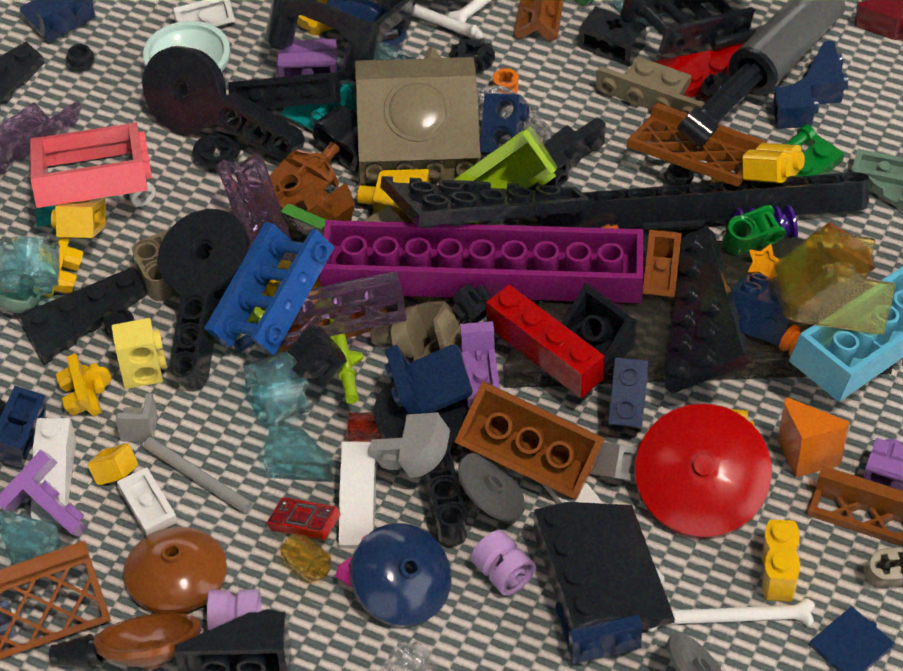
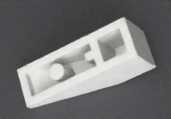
[31,418,76,524]

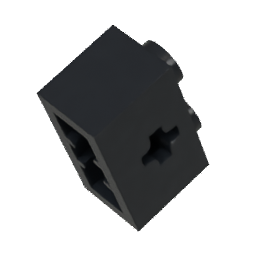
[579,6,646,67]

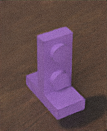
[460,321,500,408]
[0,450,88,537]

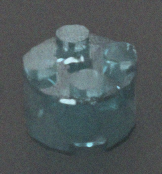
[0,237,60,295]
[244,352,310,425]

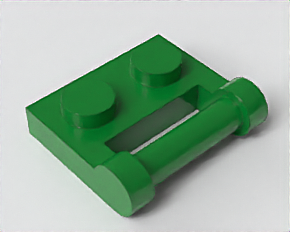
[785,124,844,177]

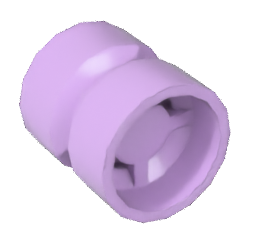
[471,530,536,596]
[207,589,262,630]

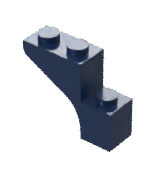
[772,41,848,129]

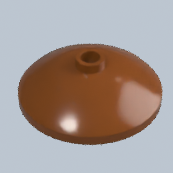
[123,527,227,614]
[94,613,201,670]

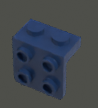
[20,0,96,43]
[731,273,807,346]
[385,344,473,414]
[555,602,643,664]

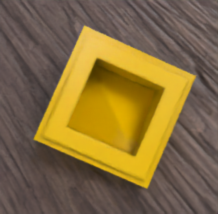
[87,443,138,485]

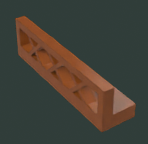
[513,0,564,42]
[807,465,903,547]

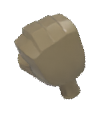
[370,301,462,360]

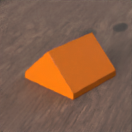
[778,397,850,477]

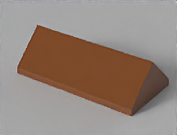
[455,381,605,500]

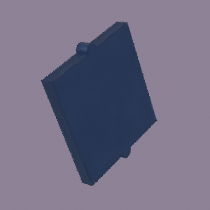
[809,606,895,671]

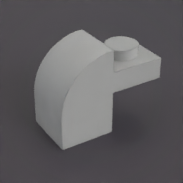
[369,413,450,478]

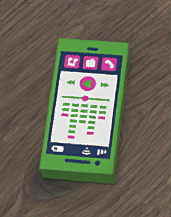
[280,204,326,236]

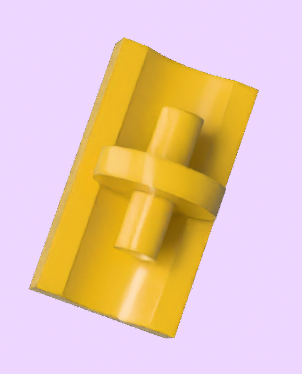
[29,237,84,298]
[56,353,111,417]

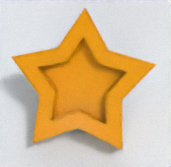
[748,244,784,281]

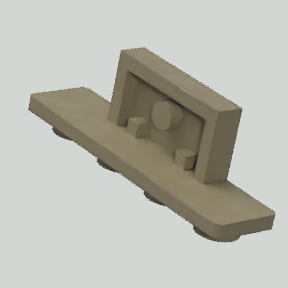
[596,57,705,114]

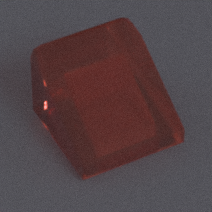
[347,412,381,442]

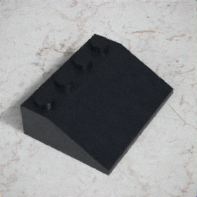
[534,502,675,634]

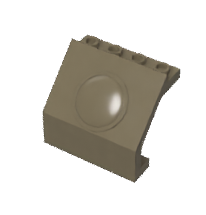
[355,57,481,184]

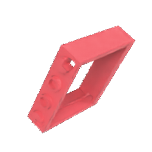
[30,122,152,208]

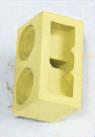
[111,318,167,389]

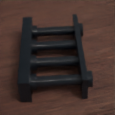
[620,0,756,55]

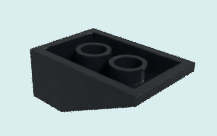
[175,609,291,671]

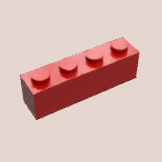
[486,284,604,398]

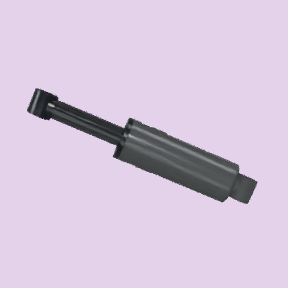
[676,0,845,149]

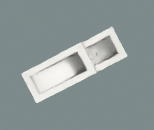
[339,442,377,549]

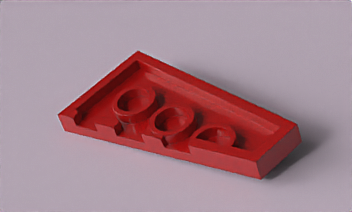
[653,44,744,98]

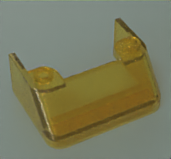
[771,227,896,335]

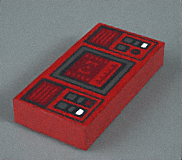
[266,497,341,540]

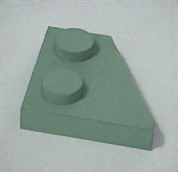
[852,149,903,210]

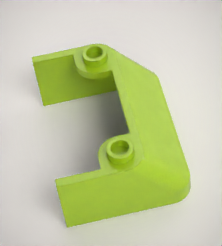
[453,125,557,224]

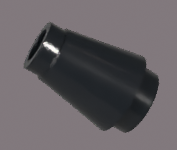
[49,634,104,669]

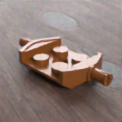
[247,142,340,242]

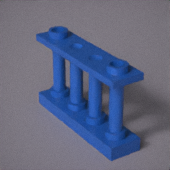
[204,222,335,356]

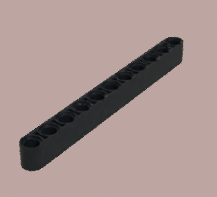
[537,172,869,229]

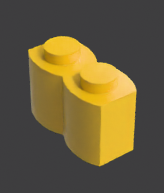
[743,143,805,183]
[761,519,800,602]

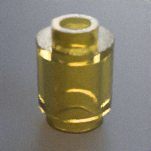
[281,534,331,582]

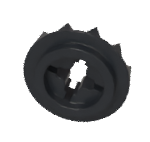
[449,36,495,73]
[193,133,241,172]

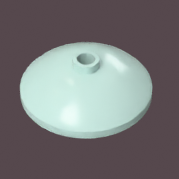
[143,21,230,87]

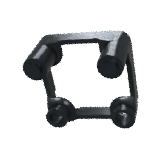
[265,0,416,81]

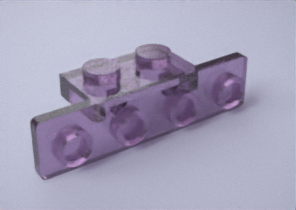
[0,101,81,174]

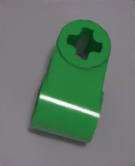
[722,205,787,256]

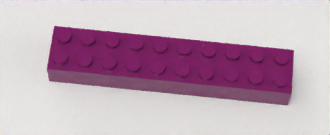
[320,220,644,303]

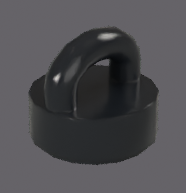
[104,305,135,340]

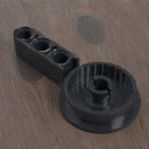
[142,46,305,160]
[158,209,249,391]
[374,382,470,546]

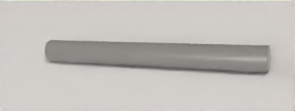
[143,437,252,514]

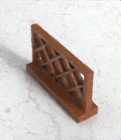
[626,103,767,187]
[0,541,111,659]

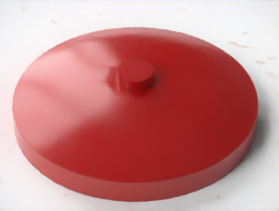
[635,403,772,539]

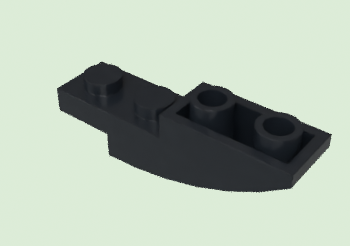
[528,117,606,190]

